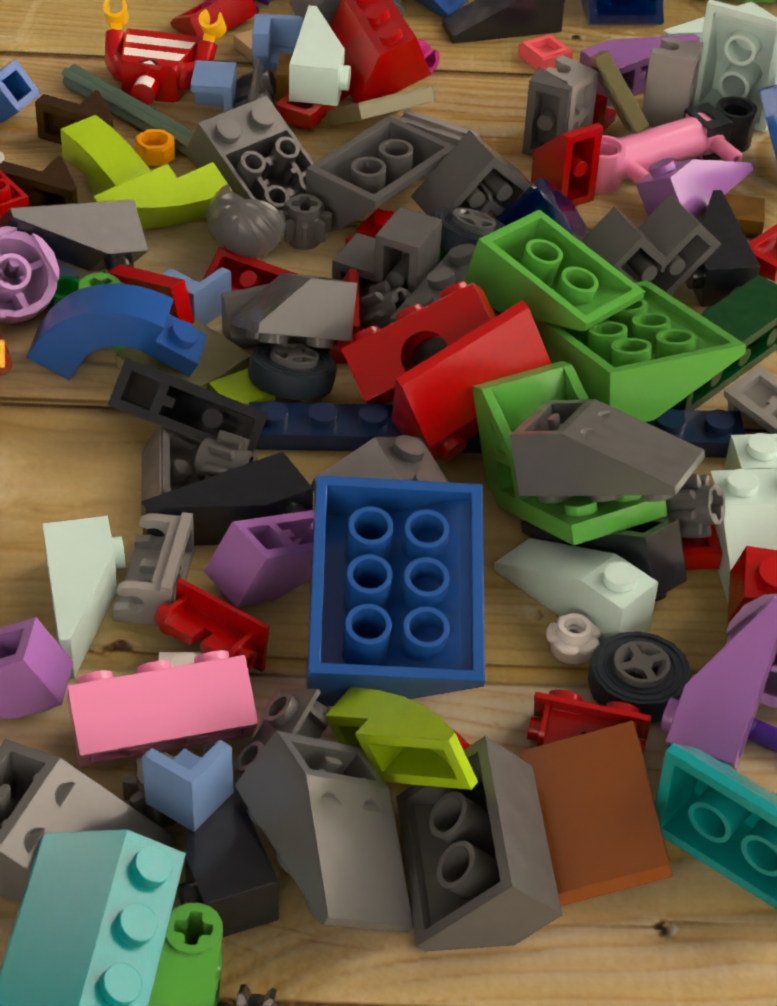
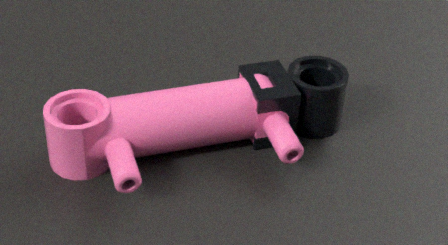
[595,96,757,194]

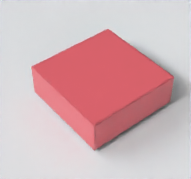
[518,34,573,70]

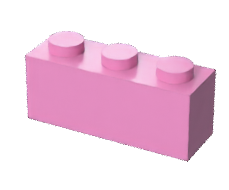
[67,650,259,767]

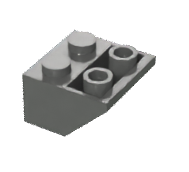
[231,273,357,349]

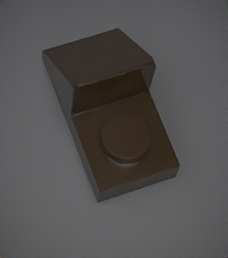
[35,90,113,145]
[0,156,78,207]

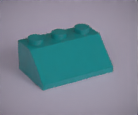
[655,743,777,909]
[0,829,186,1006]

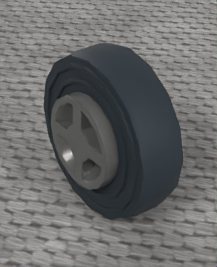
[432,206,505,252]
[248,342,337,400]
[588,631,691,723]

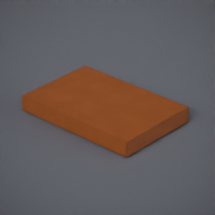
[519,720,673,906]

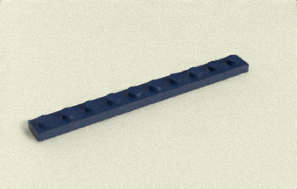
[249,401,745,458]

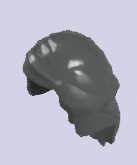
[205,184,286,259]

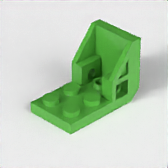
[472,361,668,545]

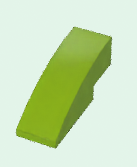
[60,115,151,196]
[91,162,232,229]
[325,687,478,790]

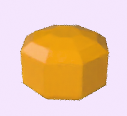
[135,129,175,166]

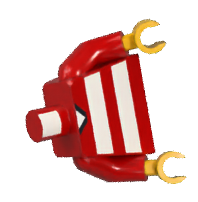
[103,0,227,105]

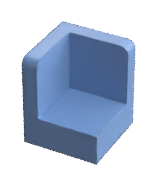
[252,14,303,71]
[191,60,237,112]
[163,267,232,325]
[142,740,234,832]

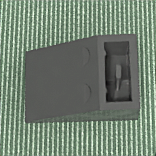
[185,95,314,211]
[510,399,705,502]
[234,731,413,933]
[0,739,176,902]

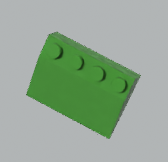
[534,280,746,422]

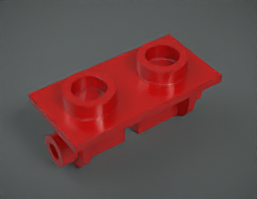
[154,578,270,672]
[527,689,651,756]

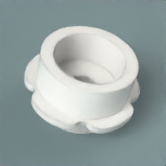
[546,613,601,664]

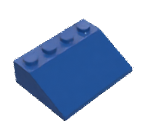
[306,475,485,706]

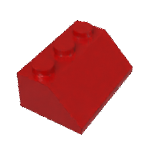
[330,0,431,103]
[392,300,552,462]

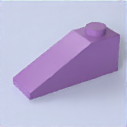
[579,34,700,106]
[636,158,753,219]
[204,510,314,608]
[660,596,777,771]
[0,617,74,719]

